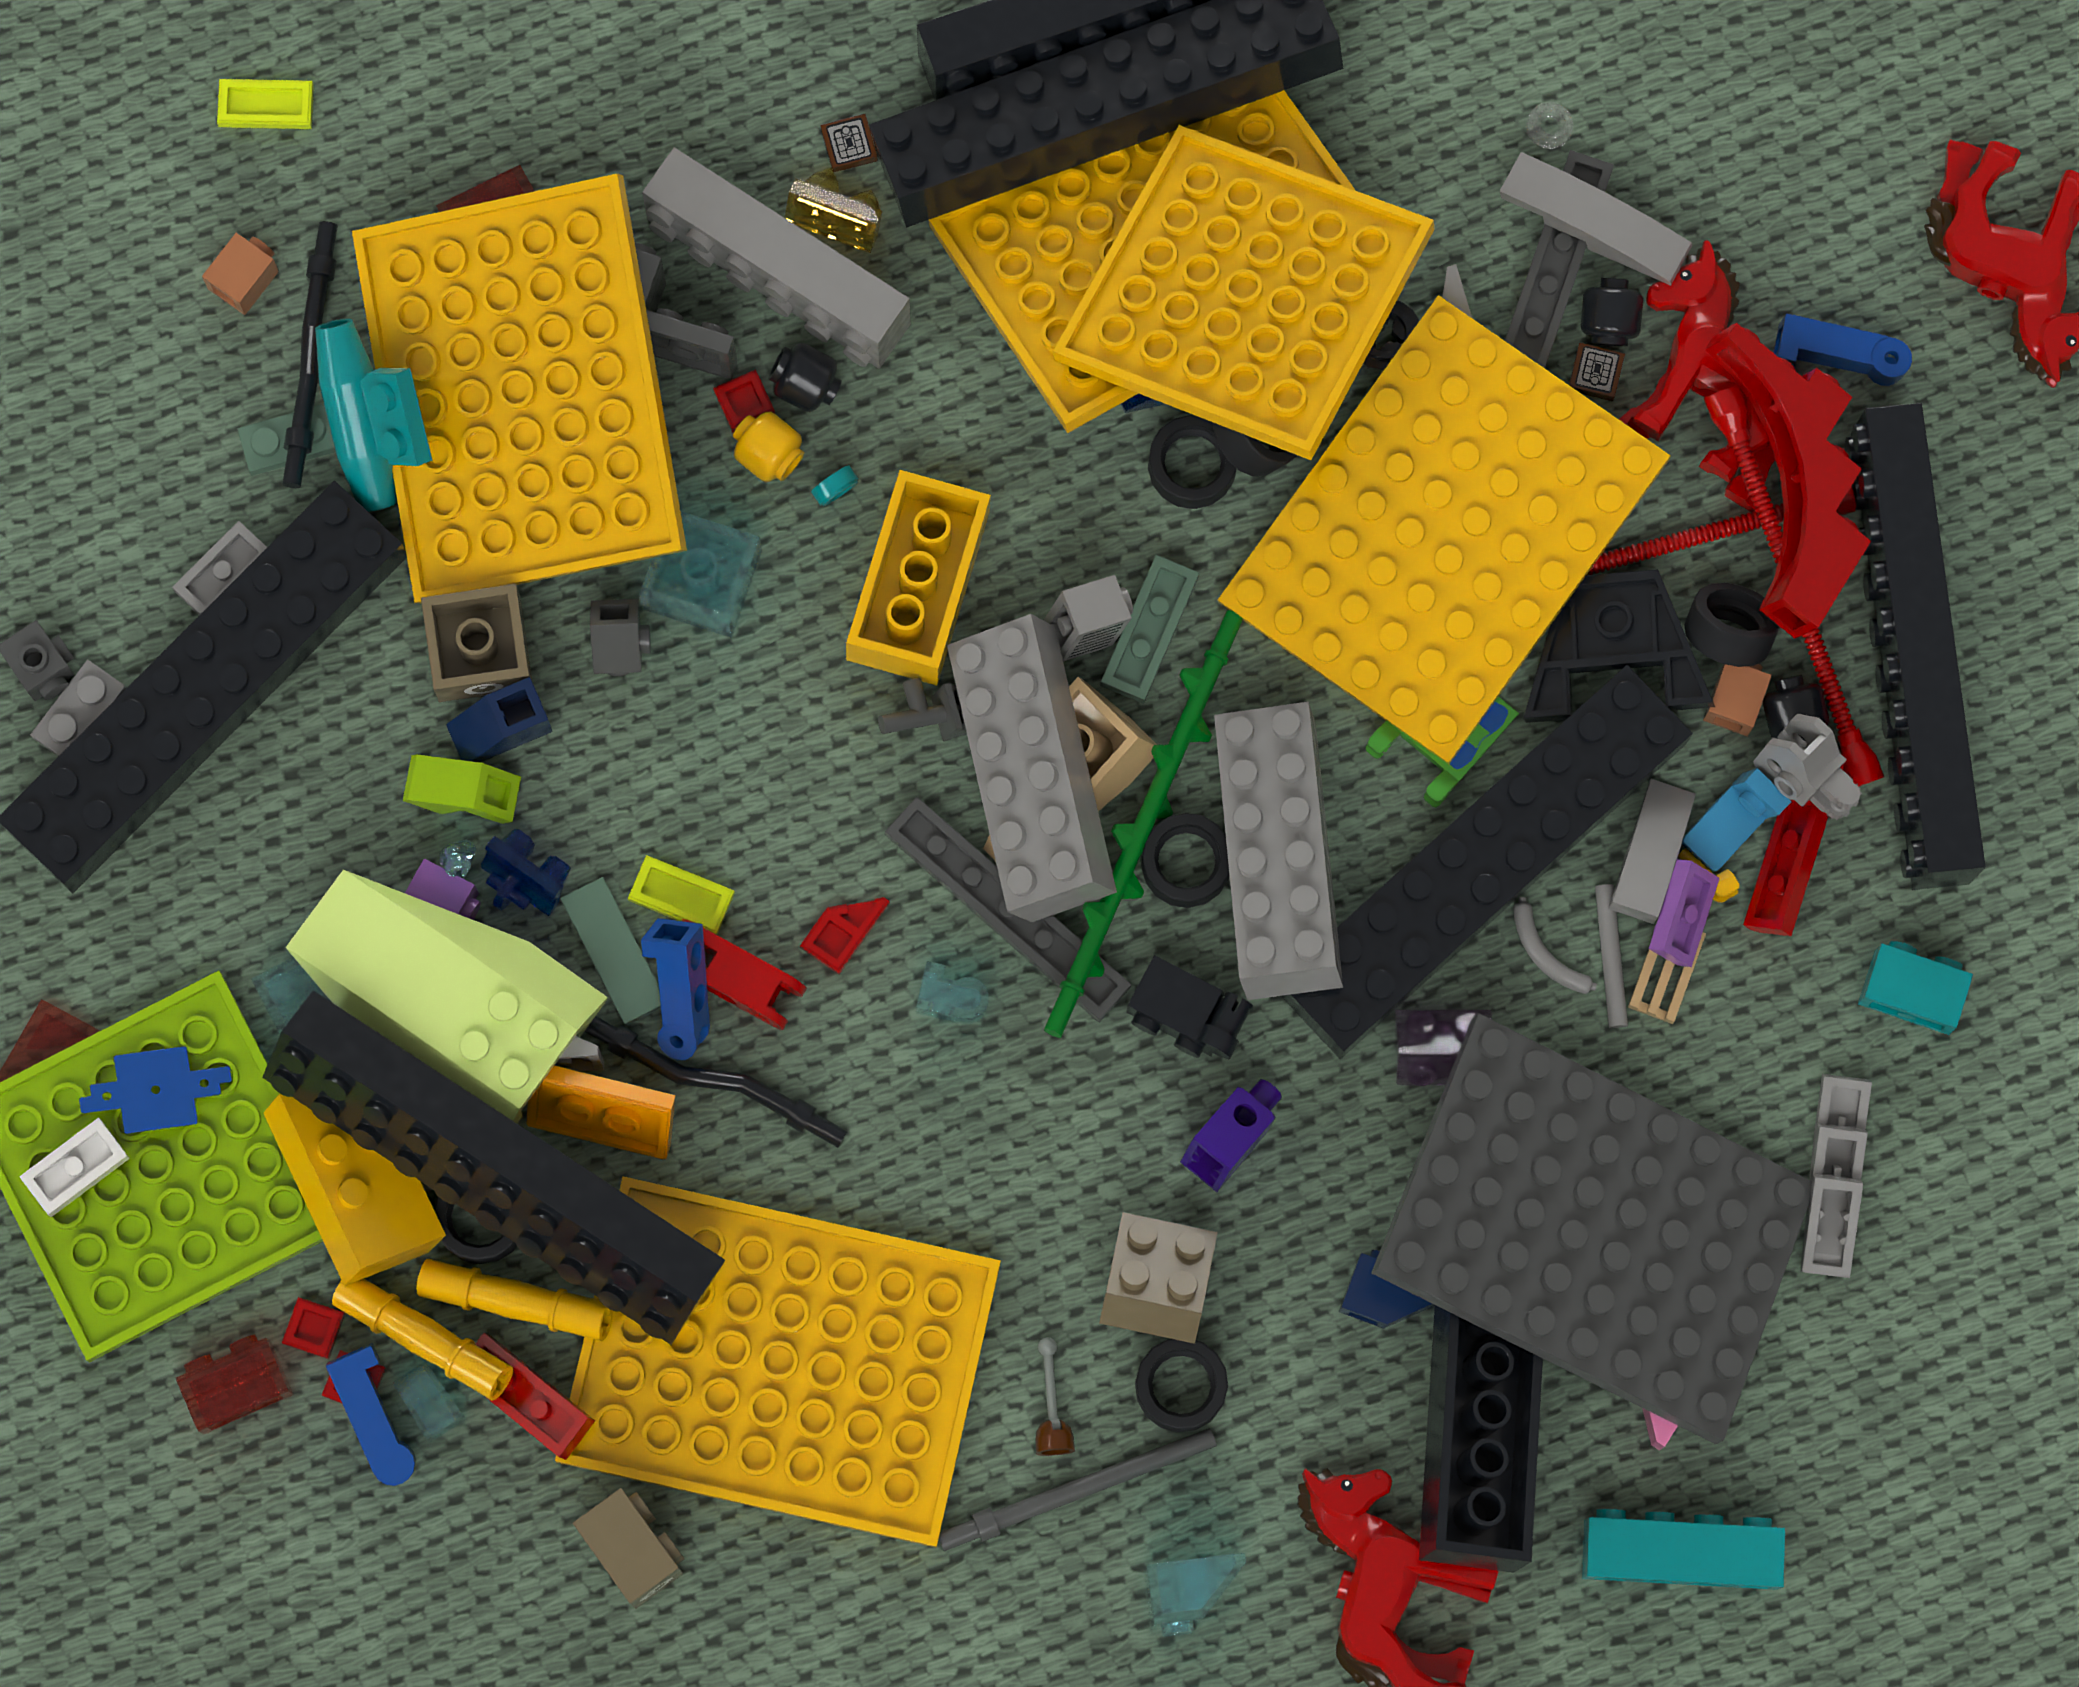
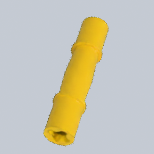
[416,1259,613,1341]
[332,1279,513,1401]

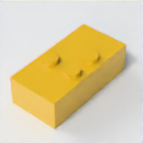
[846,470,991,686]
[263,1094,446,1286]

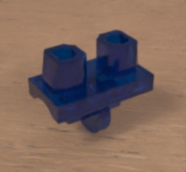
[480,828,571,916]

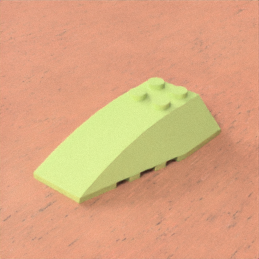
[286,870,608,1123]

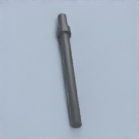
[939,1428,1217,1551]

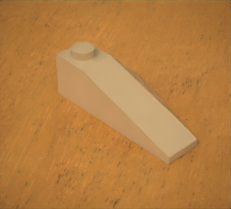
[983,677,1157,862]

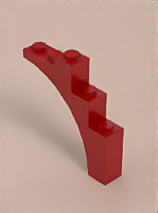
[1705,323,1871,639]

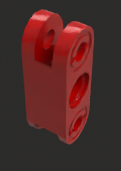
[681,919,807,1030]

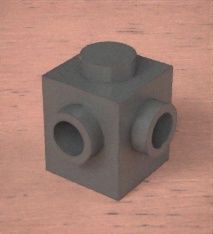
[590,599,651,676]
[0,620,75,701]

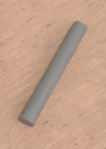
[1595,884,1628,1028]

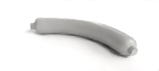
[1513,897,1597,994]

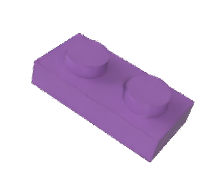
[1649,859,1719,967]

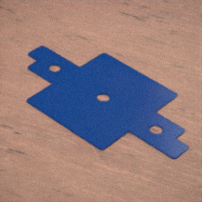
[79,1046,232,1134]

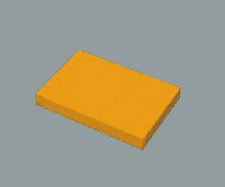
[526,1065,676,1160]

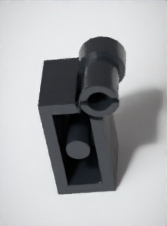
[1126,955,1254,1059]

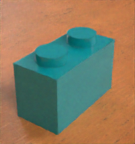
[1858,941,1973,1035]

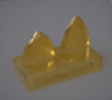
[784,167,883,253]

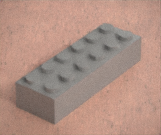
[642,147,911,369]
[947,614,1117,922]
[1214,701,1343,1000]

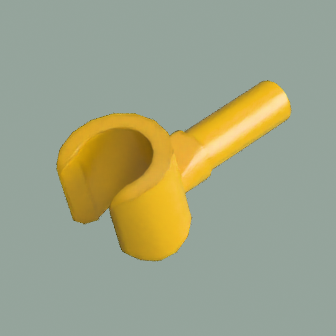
[1678,848,1740,903]

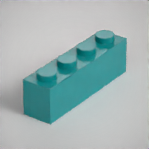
[1582,1509,1785,1590]

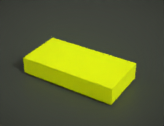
[217,79,314,129]
[628,855,735,935]

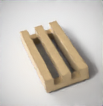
[1628,932,1706,1024]

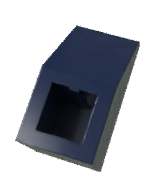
[446,677,553,763]
[1339,1250,1435,1329]

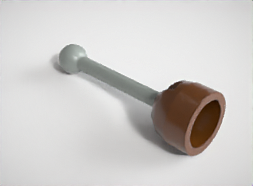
[1035,1337,1075,1456]

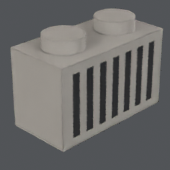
[1044,575,1133,662]

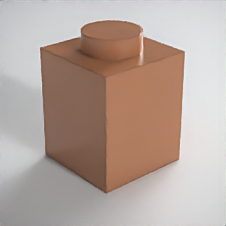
[202,233,279,315]
[1703,664,1772,737]

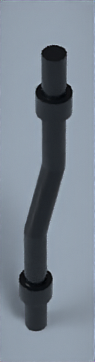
[282,221,338,488]
[585,1016,848,1148]

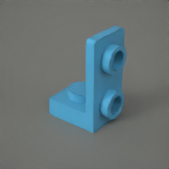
[1682,768,1792,872]

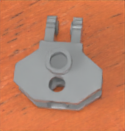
[1753,713,1862,821]

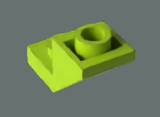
[403,754,521,824]

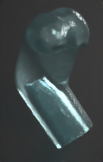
[439,839,476,878]

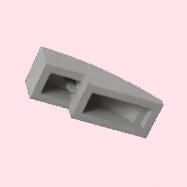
[1608,779,1696,924]

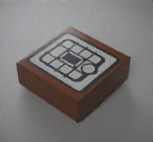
[820,114,878,173]
[1569,343,1625,401]

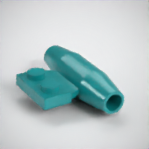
[315,319,432,512]

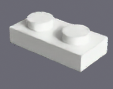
[19,1117,130,1217]

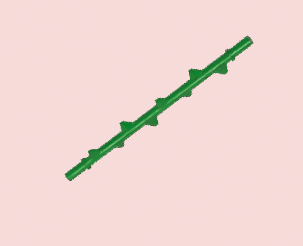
[1044,610,1243,1038]

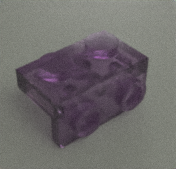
[1395,1010,1492,1086]

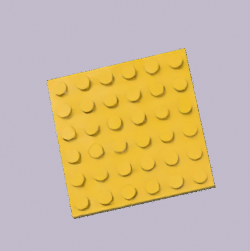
[1052,125,1435,460]

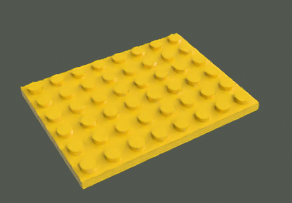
[928,91,1356,433]
[352,174,687,603]
[1218,295,1671,765]
[555,1176,1001,1548]

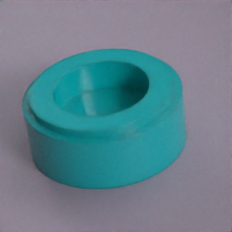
[811,465,859,506]

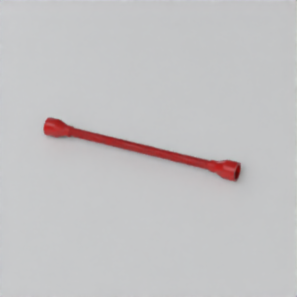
[1704,385,1885,787]
[1586,486,1856,576]

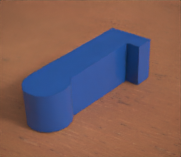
[1773,313,1912,386]
[641,918,710,1060]
[326,1343,416,1486]

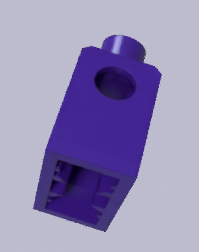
[1180,1079,1282,1192]

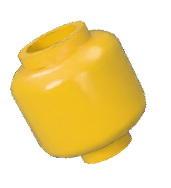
[733,412,804,482]

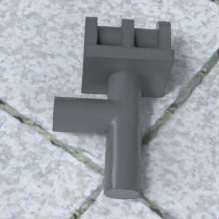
[878,678,967,742]

